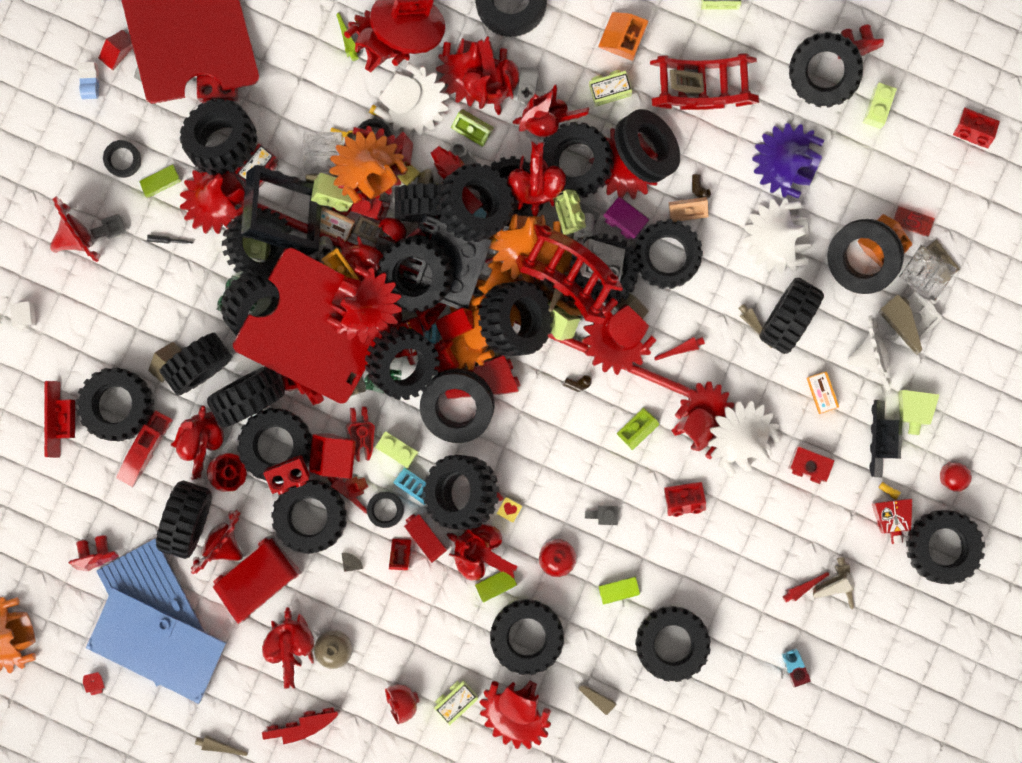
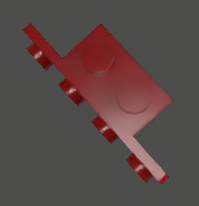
[44,381,75,458]

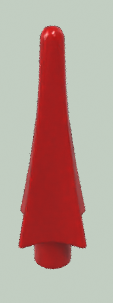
[654,337,705,361]
[327,477,367,513]
[782,572,829,603]

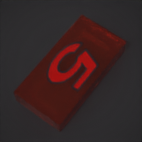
[893,206,935,237]

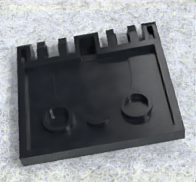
[401,214,493,309]

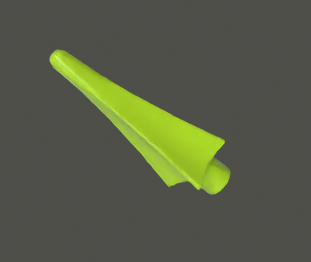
[336,13,360,61]

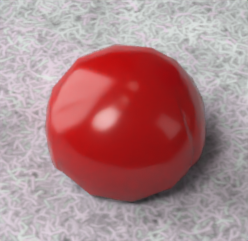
[379,217,407,242]
[939,462,972,492]

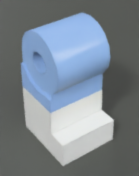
[77,62,99,100]

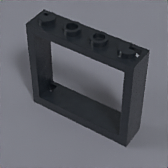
[241,165,322,256]

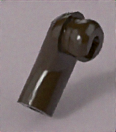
[692,174,711,199]
[563,375,592,392]

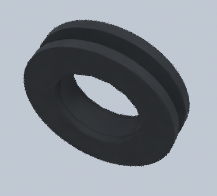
[614,109,680,183]
[827,219,904,294]
[420,368,495,443]

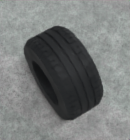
[475,0,547,37]

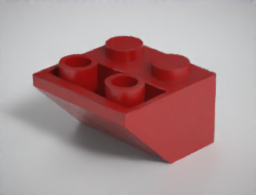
[309,433,356,479]

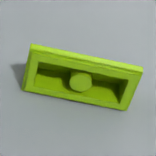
[450,109,494,147]
[139,164,182,198]
[616,408,659,450]
[475,572,517,603]
[598,576,640,605]

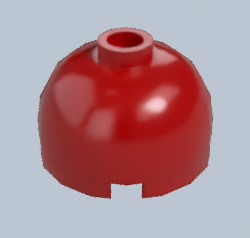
[207,453,247,492]
[539,539,577,577]
[385,684,419,724]

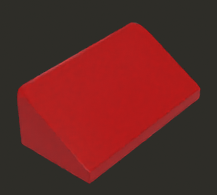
[435,308,474,342]

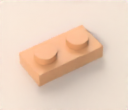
[668,197,709,222]

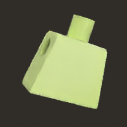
[898,390,939,435]

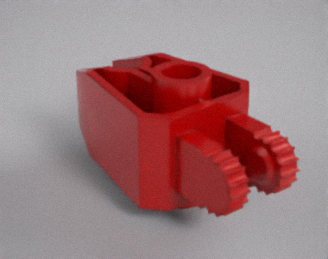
[345,406,375,462]

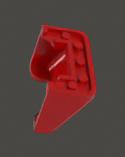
[212,537,302,624]

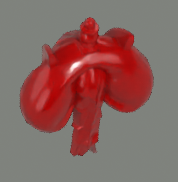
[463,36,519,115]
[513,84,590,137]
[507,141,566,217]
[337,236,383,281]
[171,405,224,480]
[446,524,518,581]
[262,607,314,689]

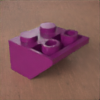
[603,197,650,239]

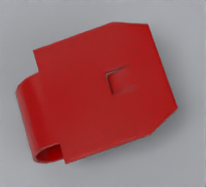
[344,476,368,498]
[83,672,105,696]

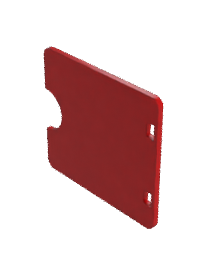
[121,0,259,104]
[233,247,397,404]

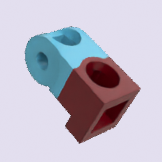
[781,648,811,688]

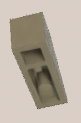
[878,294,922,355]

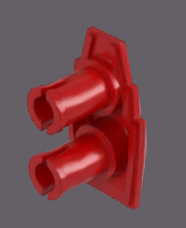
[838,24,884,59]
[430,146,465,179]
[68,535,119,572]

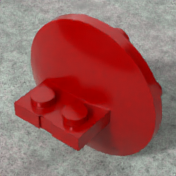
[370,0,445,54]

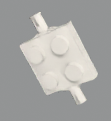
[890,291,943,344]

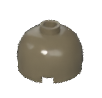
[314,630,353,669]

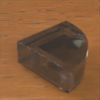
[341,552,364,572]

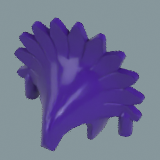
[752,123,825,199]

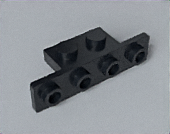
[869,400,903,478]

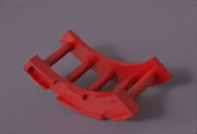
[650,53,759,110]
[516,224,623,324]

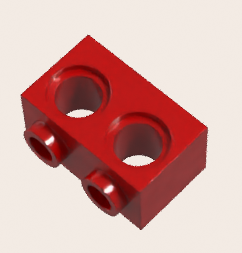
[197,75,238,104]
[263,455,310,495]

